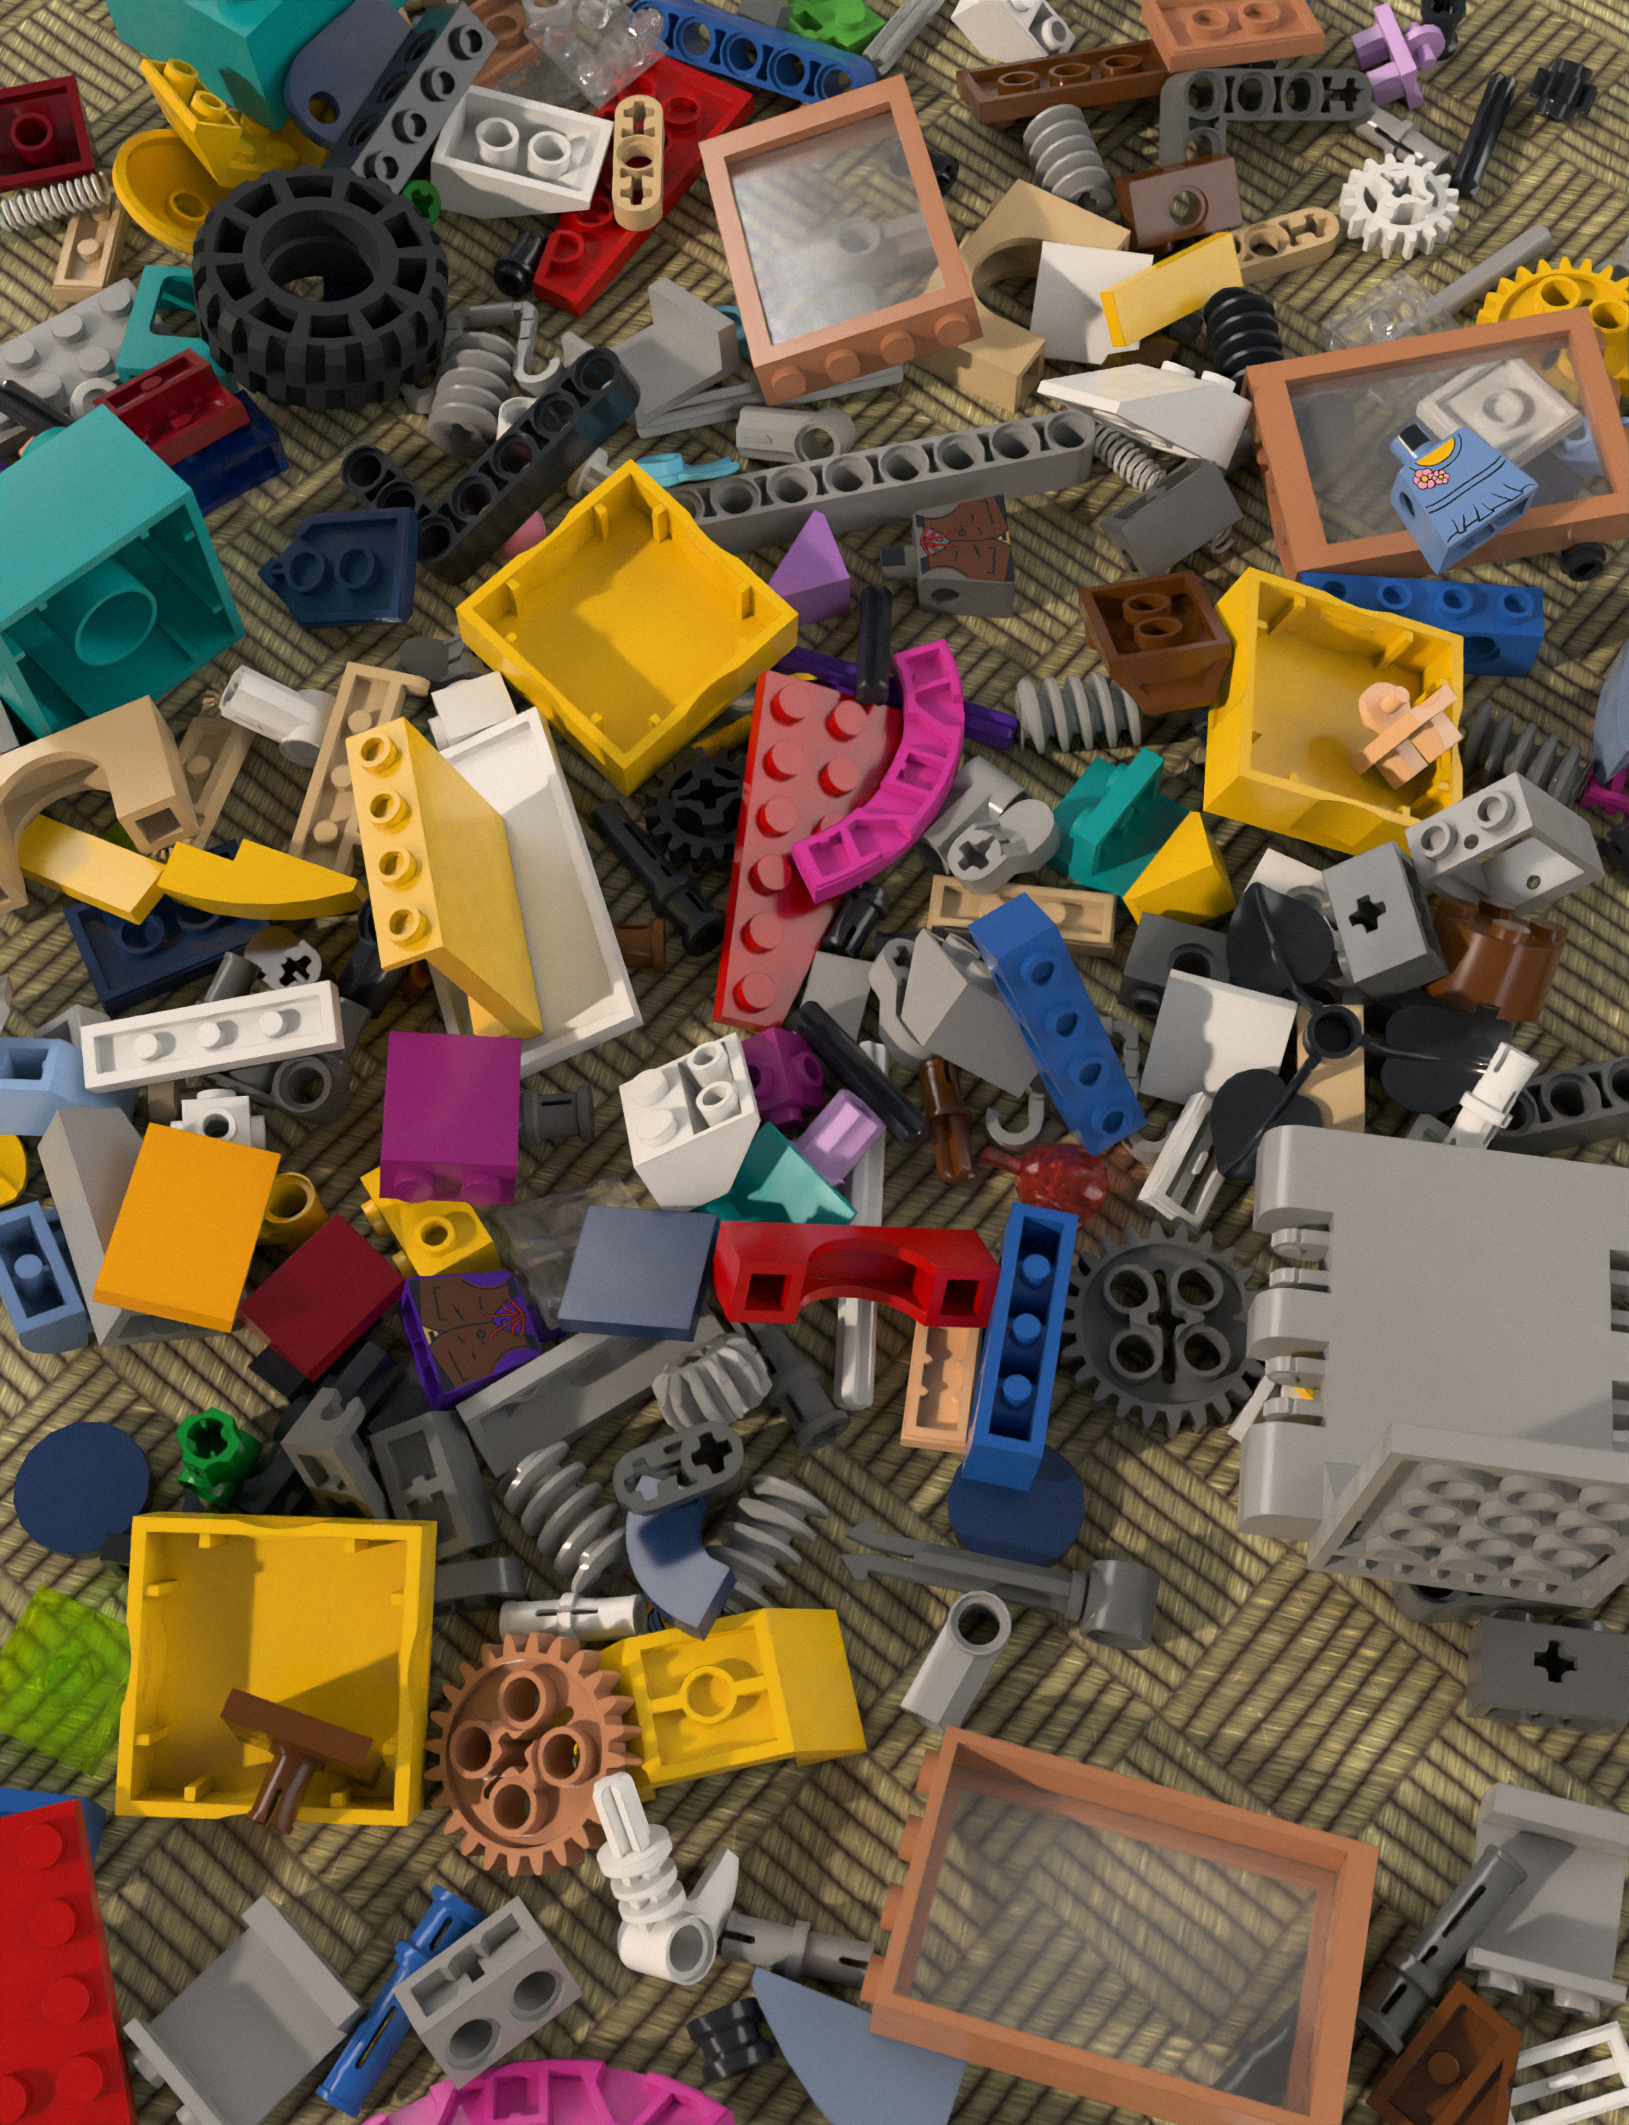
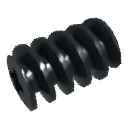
[1203,286,1285,396]

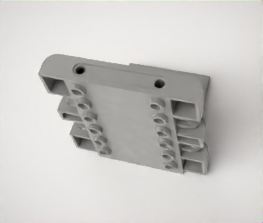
[1236,1125,1629,1609]

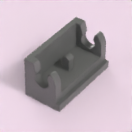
[1099,458,1244,578]
[280,1387,396,1519]
[369,1410,502,1564]

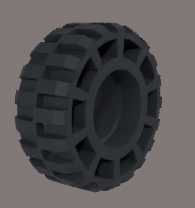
[191,165,449,414]

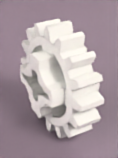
[1338,153,1460,260]

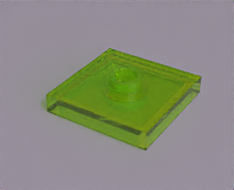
[0,1584,131,1777]

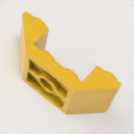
[140,58,334,188]
[569,1608,867,1803]

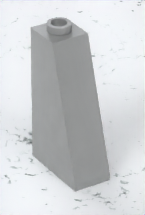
[37,1105,248,1347]

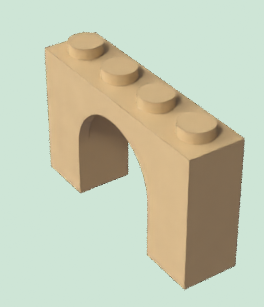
[909,178,1131,413]
[0,695,200,916]

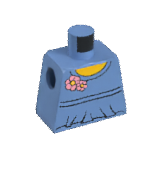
[1390,424,1539,576]

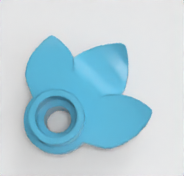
[636,453,739,489]

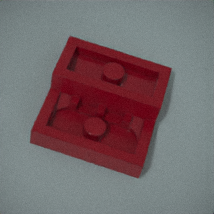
[92,347,251,467]

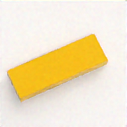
[1099,232,1243,347]
[17,814,166,925]

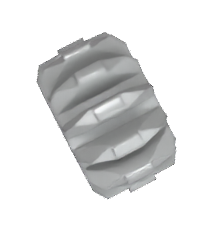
[651,1332,772,1432]

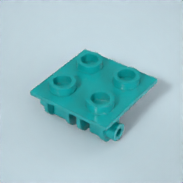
[693,1121,858,1225]

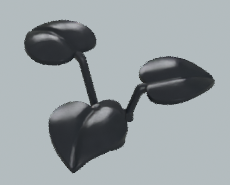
[1210,882,1496,1180]

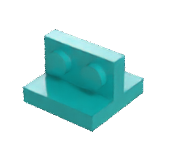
[1047,747,1190,914]

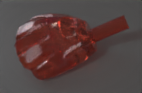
[980,1144,1109,1234]

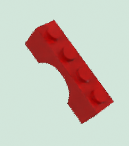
[709,1221,1001,1328]

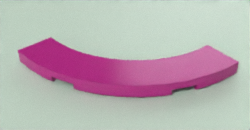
[792,638,965,904]
[361,2058,736,2125]

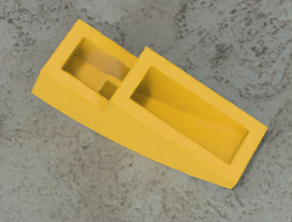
[157,838,370,920]

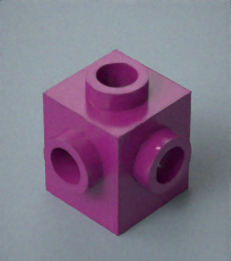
[741,1027,826,1134]

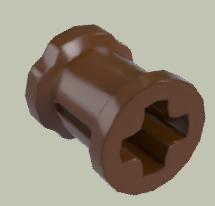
[610,918,666,974]

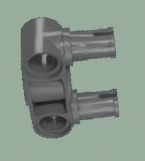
[194,951,372,1126]

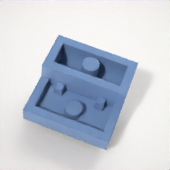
[0,1200,94,1354]

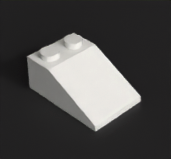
[431,84,614,219]
[1037,361,1254,470]

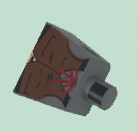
[880,493,1015,618]

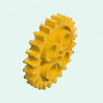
[1475,257,1629,409]

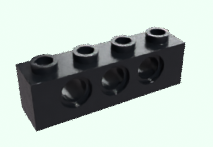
[320,1,499,195]

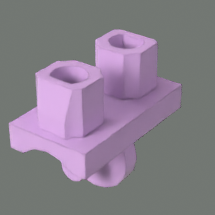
[1351,2,1445,111]

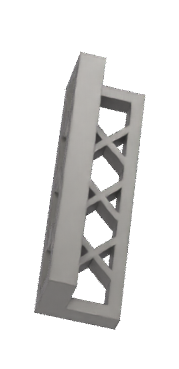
[455,1298,726,1484]

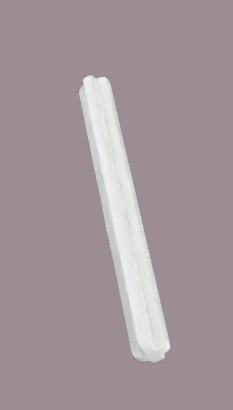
[833,1041,889,1411]

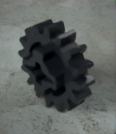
[644,746,747,873]

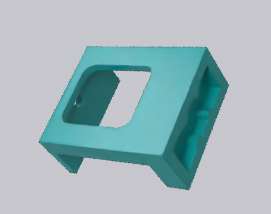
[115,265,241,400]

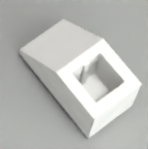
[951,0,1076,63]

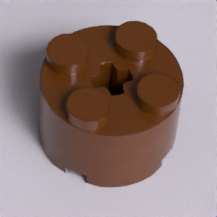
[1419,896,1568,1022]

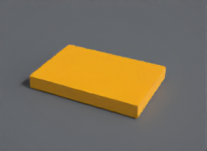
[93,1122,281,1333]

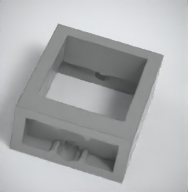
[1404,772,1606,918]

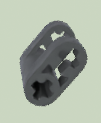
[613,1421,744,1521]

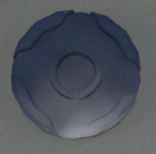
[13,1422,155,1559]
[947,1444,1085,1568]

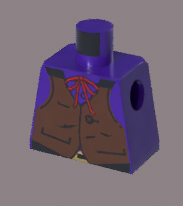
[397,1271,567,1411]

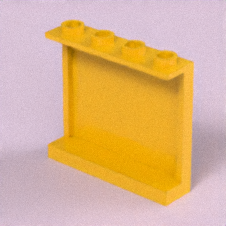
[345,717,544,1042]

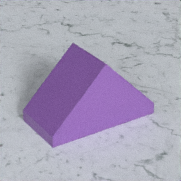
[767,510,850,627]

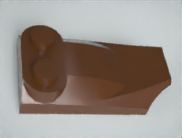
[1077,570,1232,716]

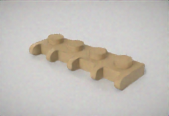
[287,661,430,877]

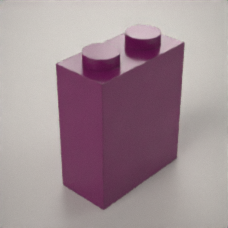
[379,1031,521,1206]

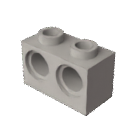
[392,1896,584,2090]

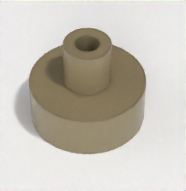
[148,1078,208,1127]

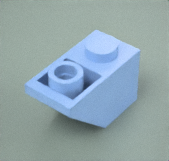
[0,1037,140,1136]

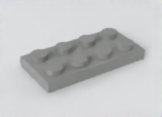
[0,277,175,461]

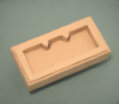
[900,1321,983,1454]

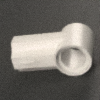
[219,665,336,769]

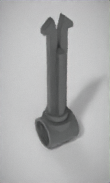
[841,1518,1161,1650]

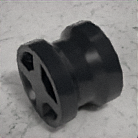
[686,1997,776,2086]

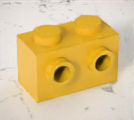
[360,1166,501,1280]

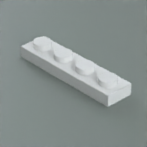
[80,980,345,1094]

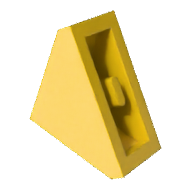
[1122,811,1236,926]

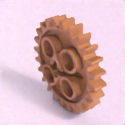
[424,1632,643,1877]

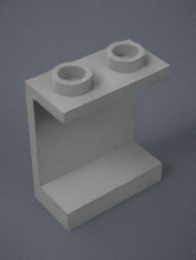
[561,277,741,430]
[1457,1782,1629,2018]
[123,1894,369,2125]

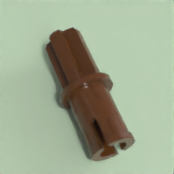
[917,1058,977,1186]

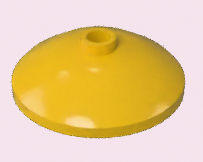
[112,129,233,256]

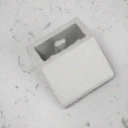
[619,1032,761,1212]

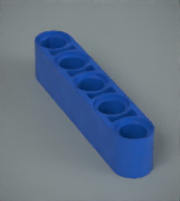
[627,0,876,104]

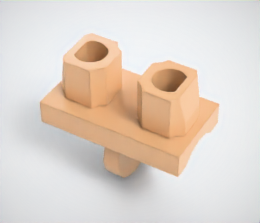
[1348,682,1464,790]

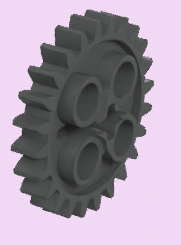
[1059,1220,1265,1438]

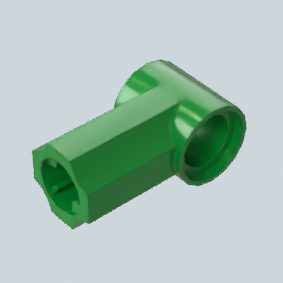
[175,1407,264,1509]

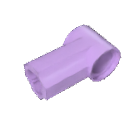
[789,1089,887,1195]

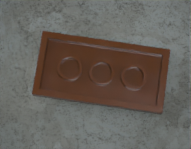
[956,39,1186,128]

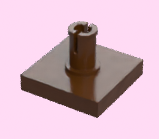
[220,1688,385,1835]

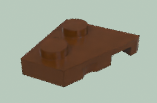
[1365,1979,1522,2125]

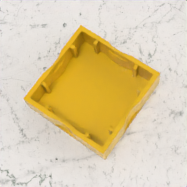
[455,458,799,798]
[1203,567,1463,859]
[114,1511,437,1826]

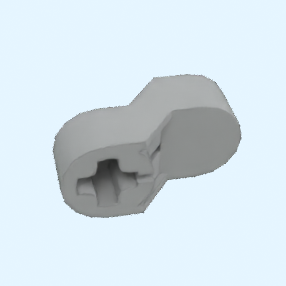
[947,799,1063,895]
[868,938,940,1071]

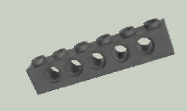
[1117,911,1516,1108]

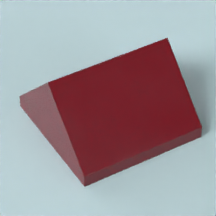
[0,75,99,193]
[237,1212,406,1382]

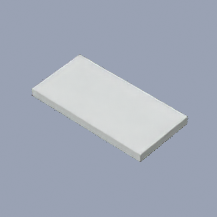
[427,706,644,1080]

